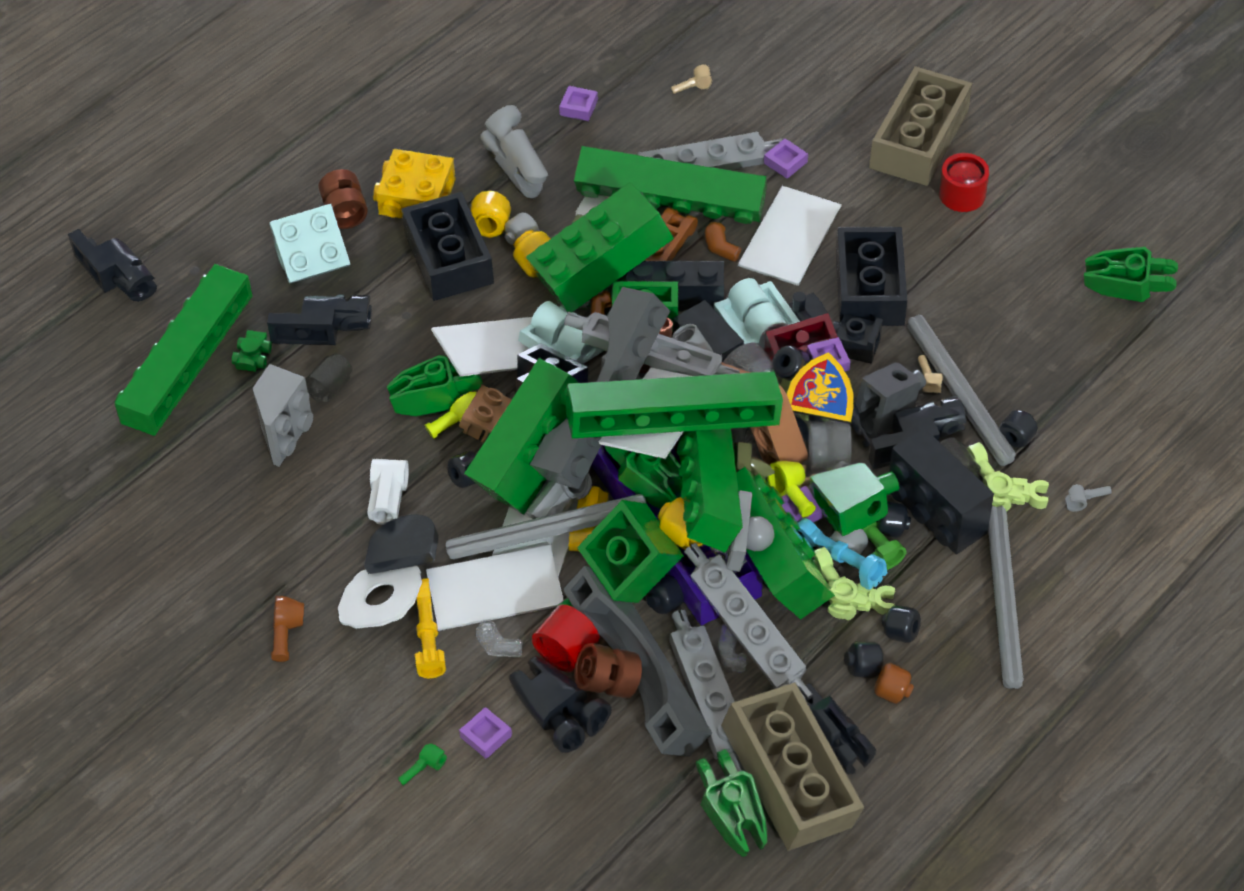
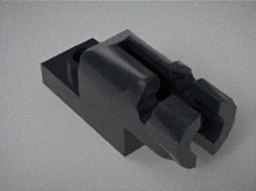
[68,229,157,302]
[267,295,372,345]
[869,396,966,469]
[801,683,876,774]

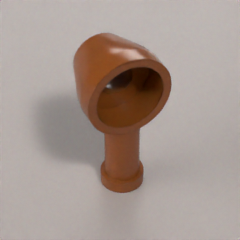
[271,595,304,662]

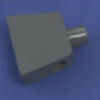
[856,362,926,439]

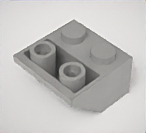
[252,364,313,467]

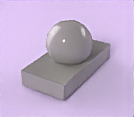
[726,490,774,571]

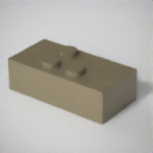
[869,66,973,186]
[721,682,864,851]

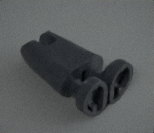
[509,656,612,753]

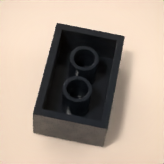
[401,192,494,301]
[836,227,907,326]
[889,427,994,555]

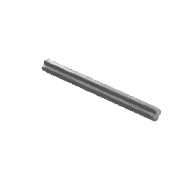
[907,314,1016,466]
[446,494,647,559]
[988,506,1023,689]

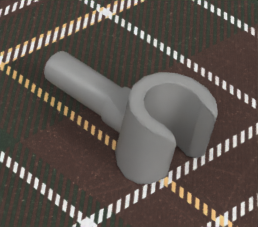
[1065,484,1112,512]

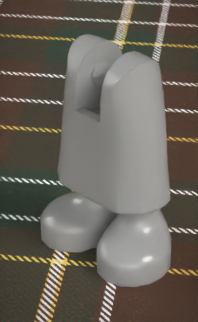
[480,105,548,198]

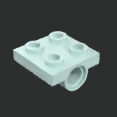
[269,204,350,284]
[714,278,800,357]
[518,301,605,364]

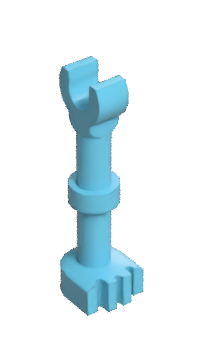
[798,518,888,590]

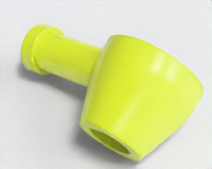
[425,392,477,439]
[767,461,816,518]

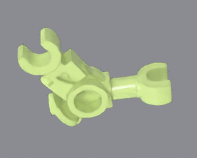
[965,442,1049,512]
[814,547,895,620]

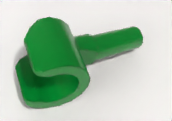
[398,744,447,786]

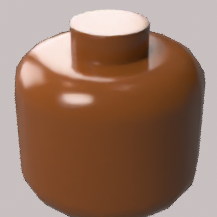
[874,663,914,704]

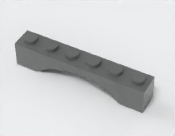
[530,287,670,490]
[563,566,712,757]

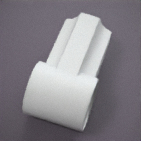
[367,459,409,525]

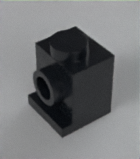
[833,314,883,364]

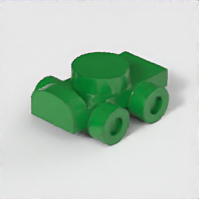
[232,330,272,372]

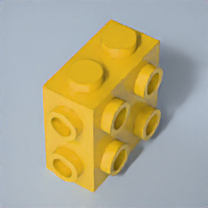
[373,149,456,218]

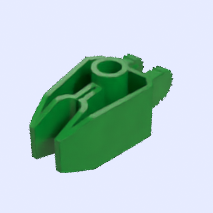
[1084,247,1178,302]
[387,355,482,416]
[605,445,682,509]
[696,749,767,857]

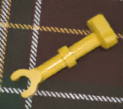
[415,578,446,678]

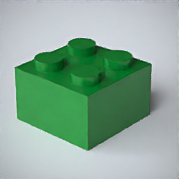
[577,500,683,603]

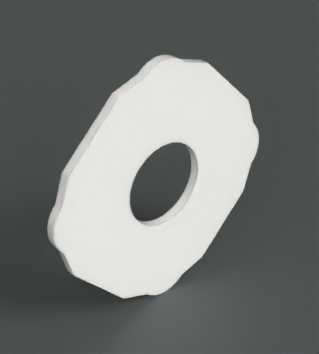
[338,566,422,628]

